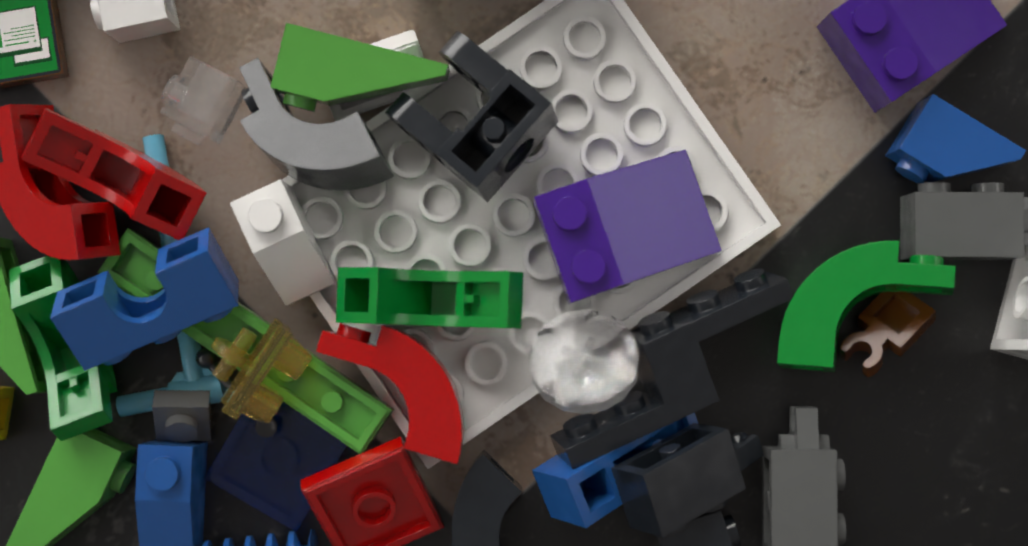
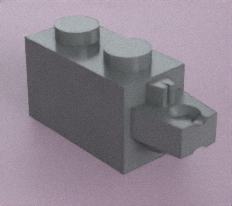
[900,182,1028,260]
[761,406,846,546]

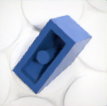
[885,94,1026,184]

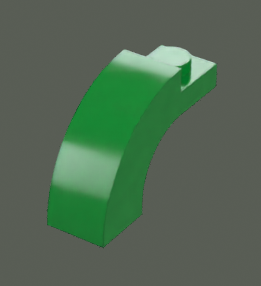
[9,255,117,441]
[336,267,523,329]

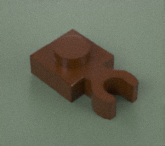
[840,292,936,378]

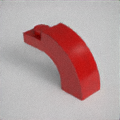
[0,104,121,260]
[21,108,207,240]
[316,323,464,464]

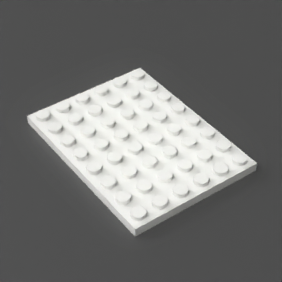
[282,0,781,469]

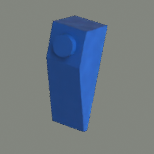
[532,413,698,528]
[135,440,208,546]

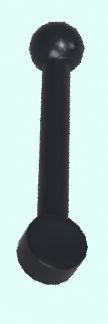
[195,348,278,438]

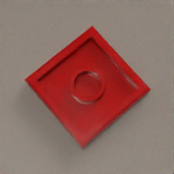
[300,436,444,546]

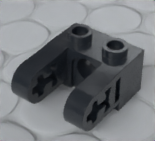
[385,31,559,203]

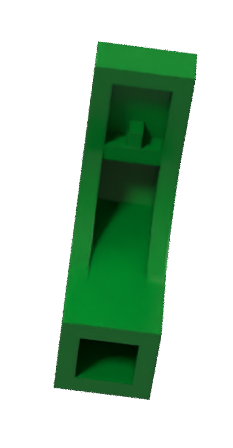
[777,240,956,372]

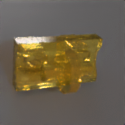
[211,318,312,424]

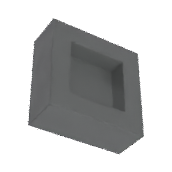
[152,390,212,443]

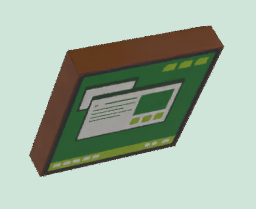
[0,0,69,89]

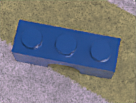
[50,227,239,371]

